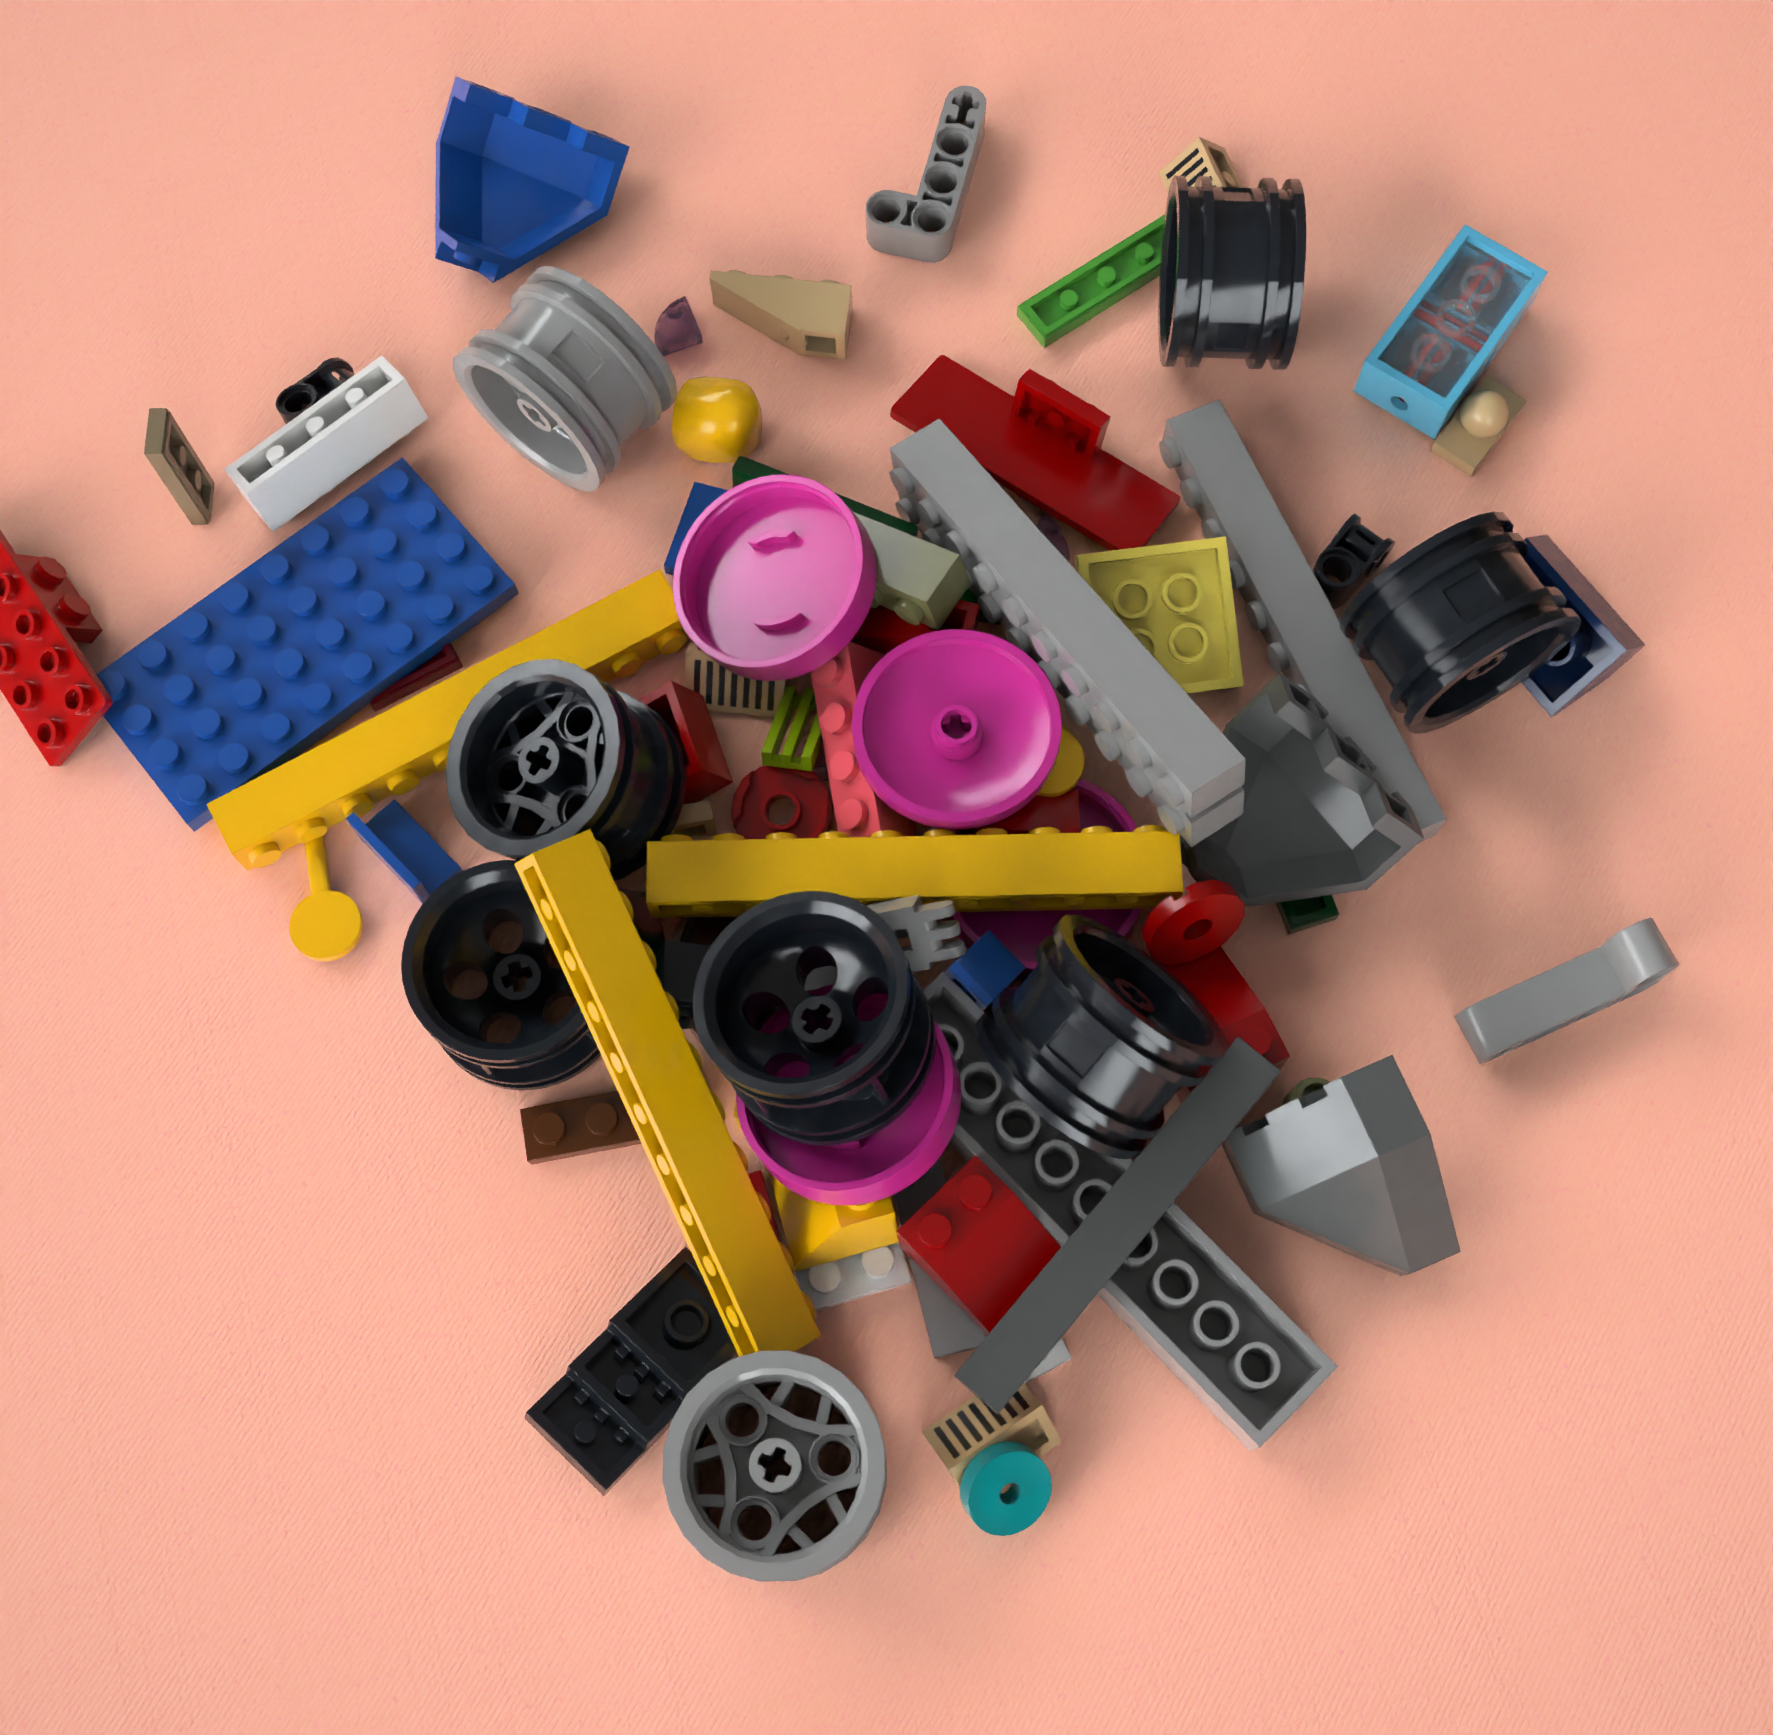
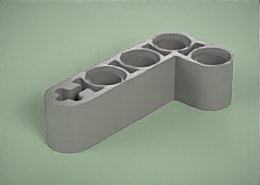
[865,86,986,263]
[1454,917,1680,1064]

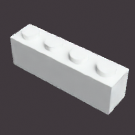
[224,355,428,532]

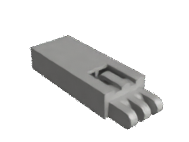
[804,895,966,991]

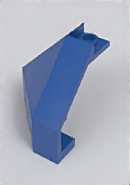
[435,76,629,283]

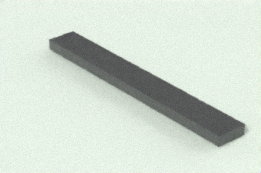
[954,1037,1281,1415]

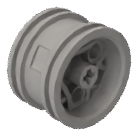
[453,266,678,492]
[663,1350,887,1582]

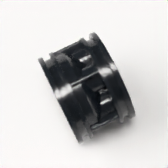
[401,860,601,1090]
[693,891,936,1146]

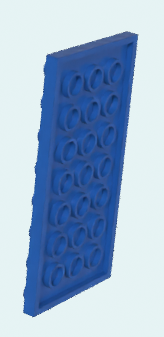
[96,457,519,832]

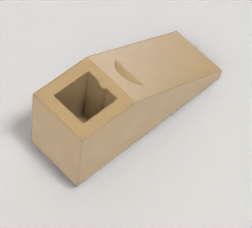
[709,270,853,360]

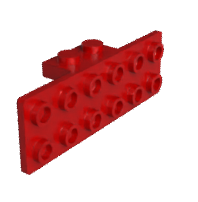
[890,355,1181,551]
[0,530,113,767]

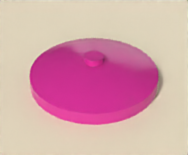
[852,629,1062,829]

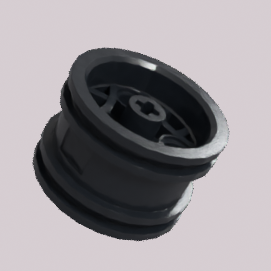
[1158,176,1306,370]
[1339,511,1581,734]
[446,659,687,881]
[976,915,1227,1160]

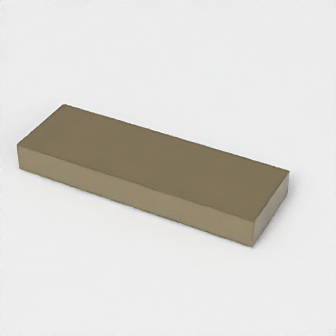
[144,408,215,525]

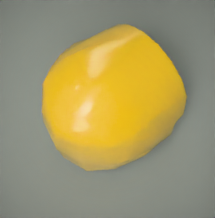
[672,376,762,463]

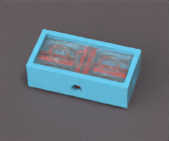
[1353,224,1548,440]

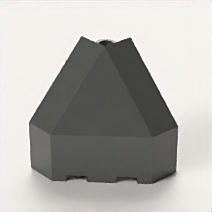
[1180,672,1424,907]
[1222,1055,1461,1276]

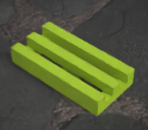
[761,686,822,771]

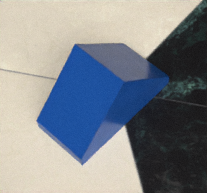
[945,930,1026,1011]

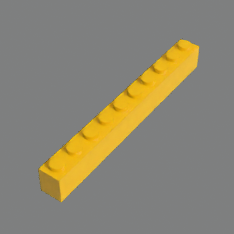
[206,569,690,871]
[646,825,1183,918]
[514,829,821,1357]

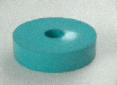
[960,1441,1052,1536]

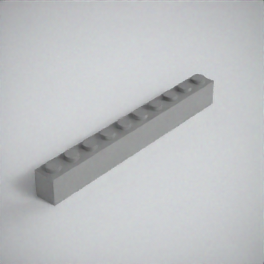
[1159,399,1447,842]

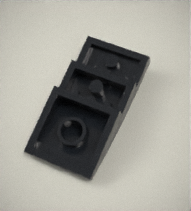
[525,1247,737,1496]

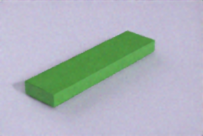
[1017,214,1165,348]

